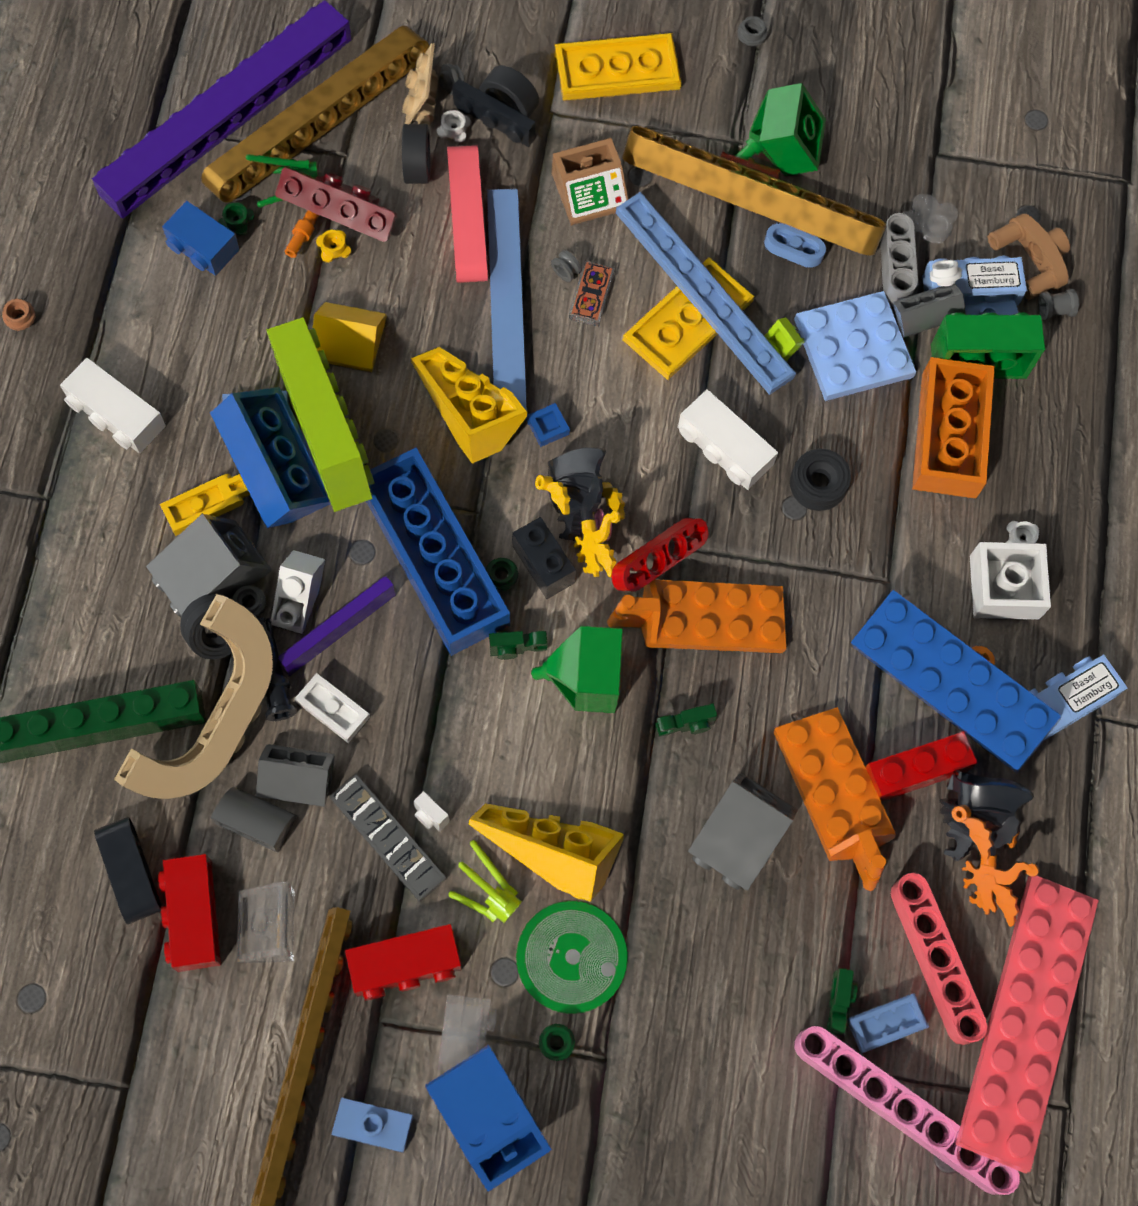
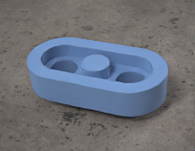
[764,223,826,267]

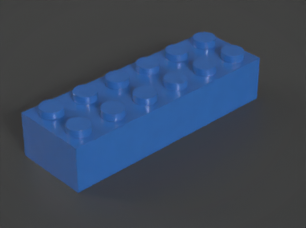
[366,448,510,656]
[850,590,1061,773]

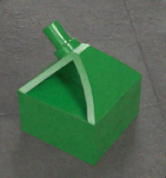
[736,83,826,176]
[531,626,623,713]

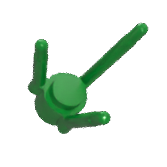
[245,154,318,207]

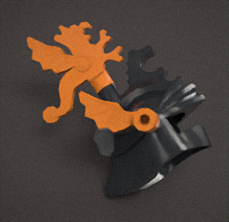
[939,771,1039,927]

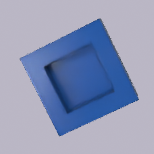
[527,403,570,447]

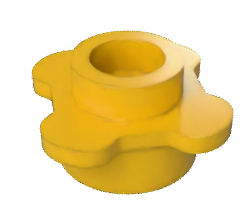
[316,230,351,263]

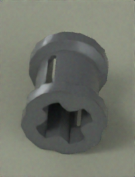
[1038,289,1079,320]

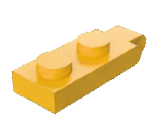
[160,474,250,536]

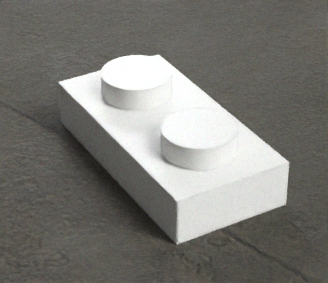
[295,673,370,743]

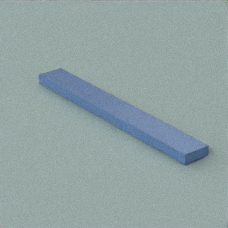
[487,189,527,411]
[616,192,796,395]

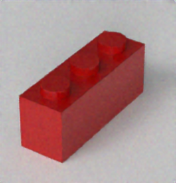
[865,731,977,802]
[158,854,221,972]
[345,924,462,1001]

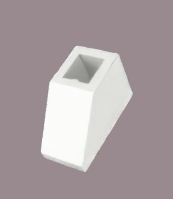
[271,550,325,634]

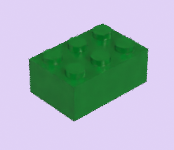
[931,312,1045,379]

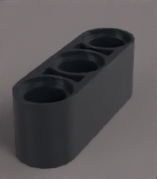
[94,817,162,925]

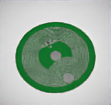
[516,901,627,1014]

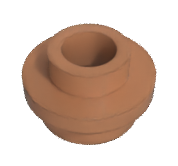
[2,299,36,331]

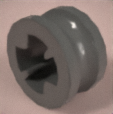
[551,250,582,282]

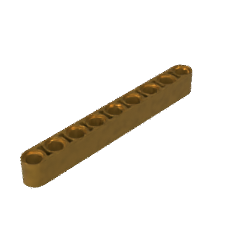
[201,26,429,203]
[622,126,886,256]

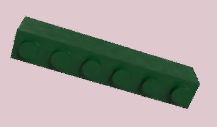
[0,680,206,763]

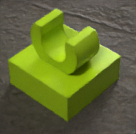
[764,317,805,362]

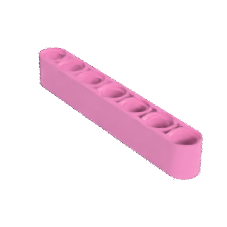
[795,1026,1020,1195]

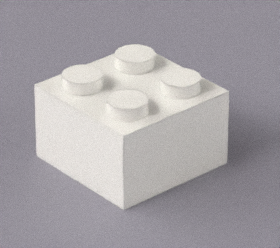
[970,542,1051,620]

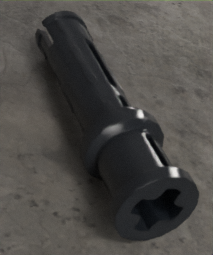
[258,618,297,721]

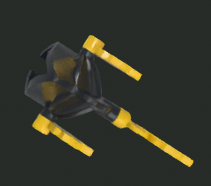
[535,447,625,578]

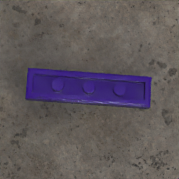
[278,577,396,677]

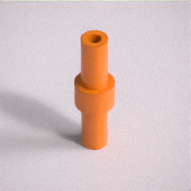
[285,210,319,258]

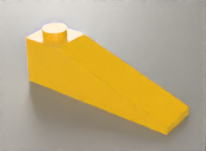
[411,347,527,463]
[469,803,624,902]

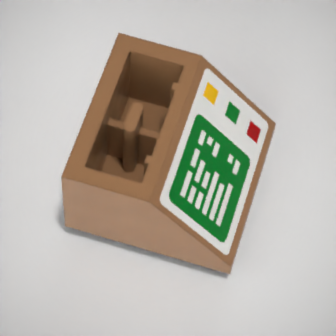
[552,138,628,225]

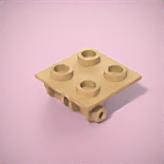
[403,43,438,126]

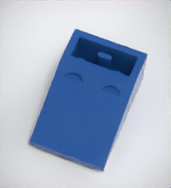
[425,1045,552,1192]

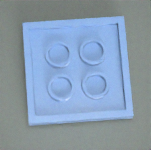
[794,291,916,401]

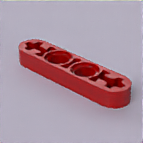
[611,518,708,592]

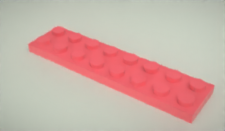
[955,876,1099,1173]

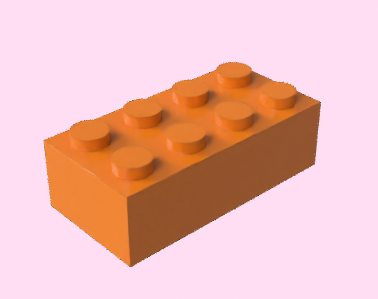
[912,357,995,499]

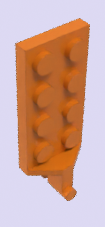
[607,579,786,653]
[774,707,896,891]

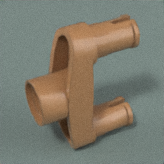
[988,214,1070,300]

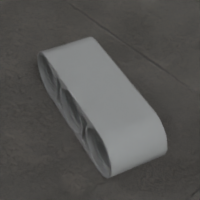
[880,213,918,307]

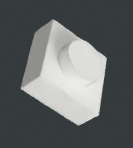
[414,791,450,832]

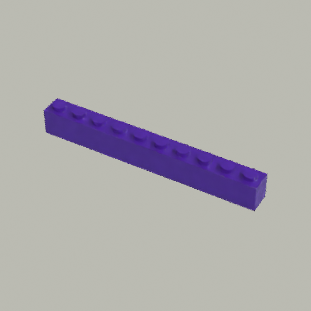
[92,0,351,219]

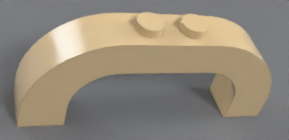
[114,594,273,799]

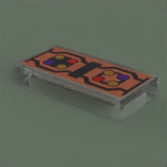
[569,261,615,327]

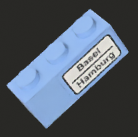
[922,256,1027,306]
[1029,654,1127,740]

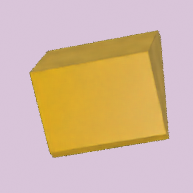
[313,302,387,372]

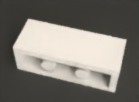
[60,358,166,454]
[678,389,778,490]

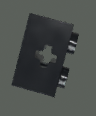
[512,517,576,599]

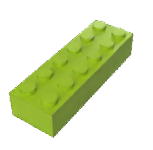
[266,317,374,512]

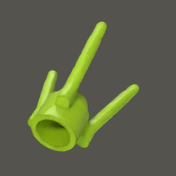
[448,840,522,923]

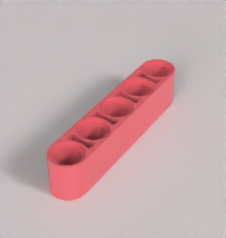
[447,145,488,283]
[891,873,988,1045]

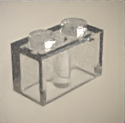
[438,995,497,1072]

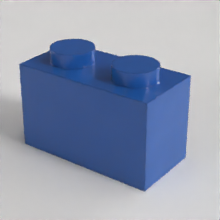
[162,200,240,276]

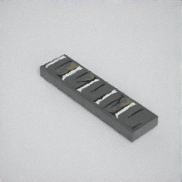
[329,774,447,902]

